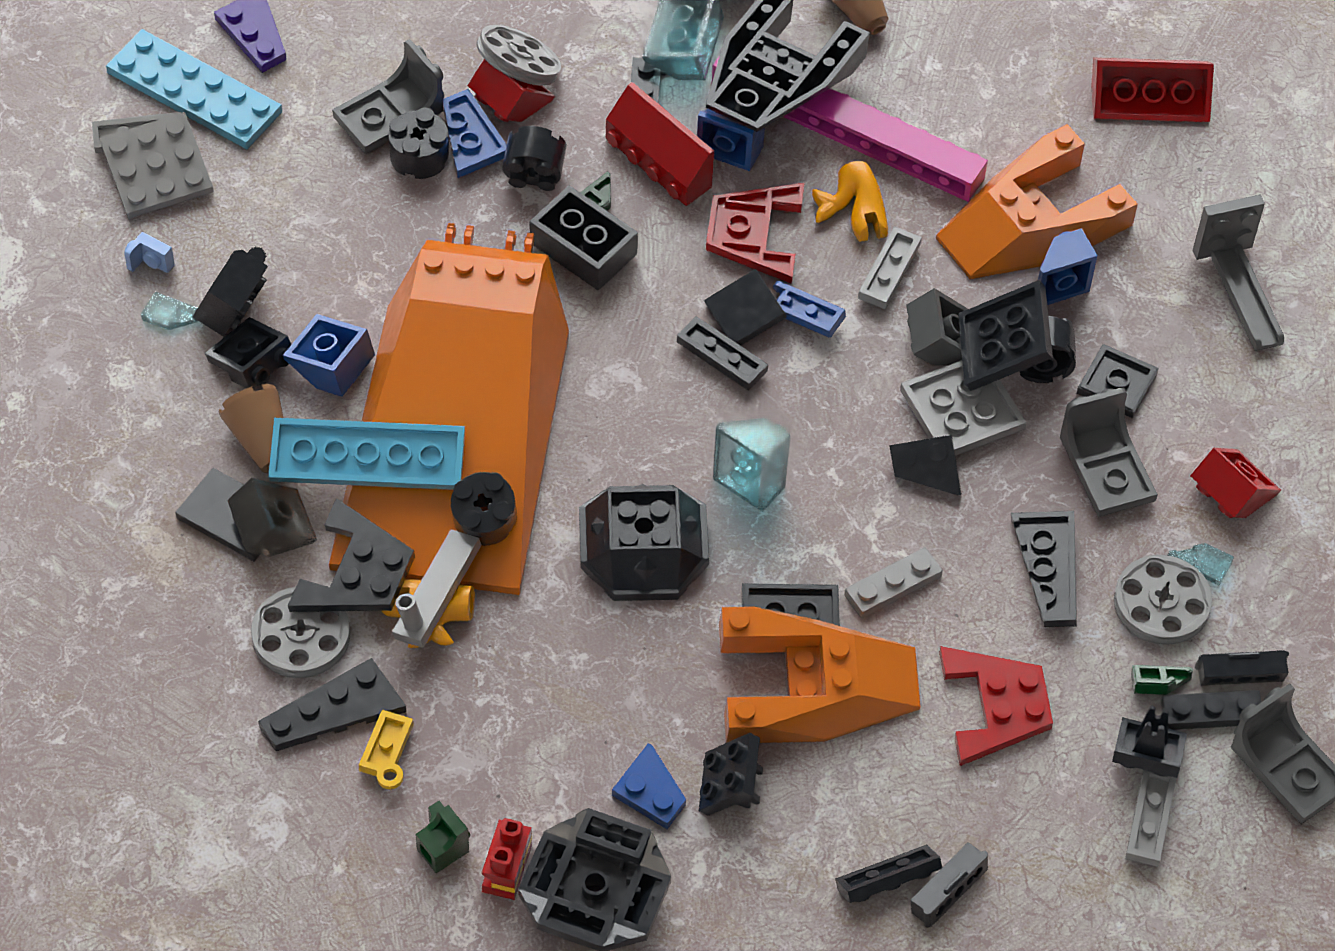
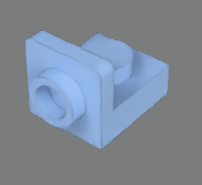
[124,232,175,273]

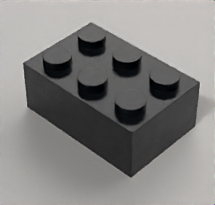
[529,185,638,291]

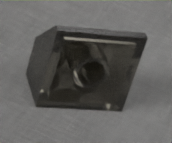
[227,478,317,557]

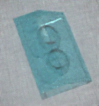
[642,0,724,80]
[713,418,791,512]

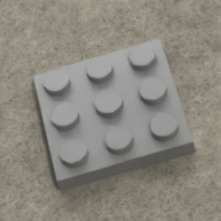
[99,112,214,219]
[900,360,1026,455]

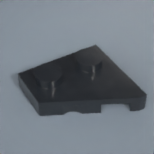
[889,435,962,496]

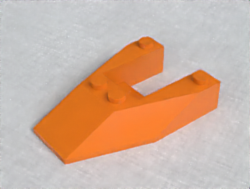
[936,124,1138,279]
[719,607,921,743]

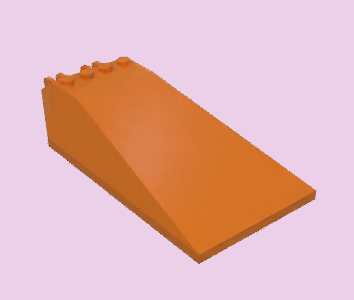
[329,223,569,595]

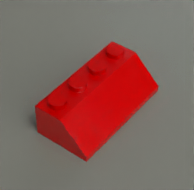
[1091,57,1214,122]
[605,82,714,206]

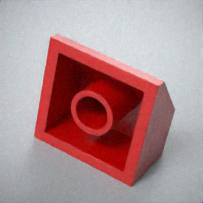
[467,59,555,122]
[1190,447,1281,518]

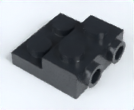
[205,317,292,389]

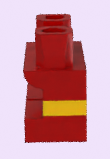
[482,818,532,900]

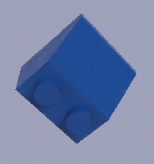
[697,109,765,171]
[1038,228,1098,305]
[283,314,375,397]

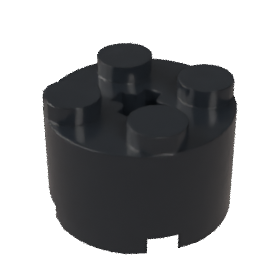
[389,108,449,179]
[502,126,567,191]
[1020,316,1076,383]
[451,472,517,546]

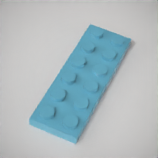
[106,29,282,150]
[268,418,465,490]

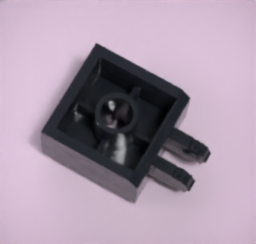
[192,246,268,337]

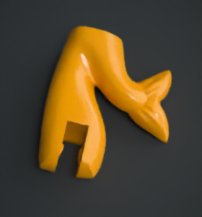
[812,161,888,242]
[382,580,475,648]

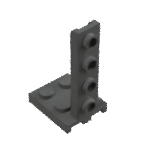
[1192,194,1284,351]

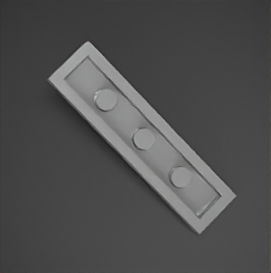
[392,529,481,648]

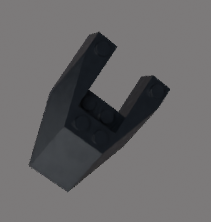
[706,0,870,132]

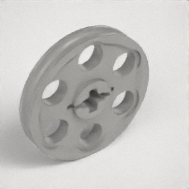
[476,25,561,86]
[1114,555,1212,645]
[251,587,350,678]

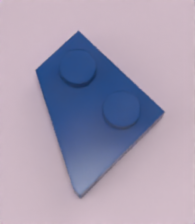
[612,743,686,829]

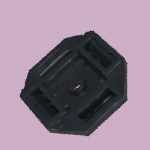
[579,484,709,601]
[518,808,671,951]

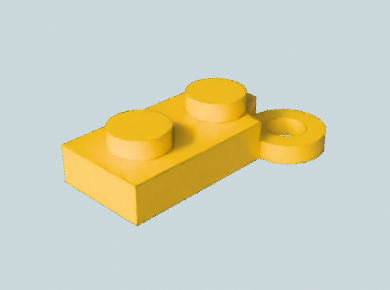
[358,710,414,790]

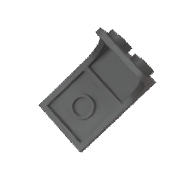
[332,39,445,154]
[1060,388,1158,517]
[1231,684,1335,825]

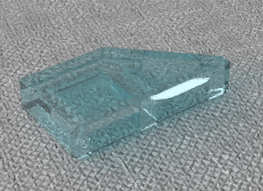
[141,291,199,330]
[1167,543,1234,585]

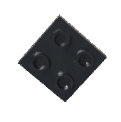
[1112,705,1187,778]
[698,733,763,816]

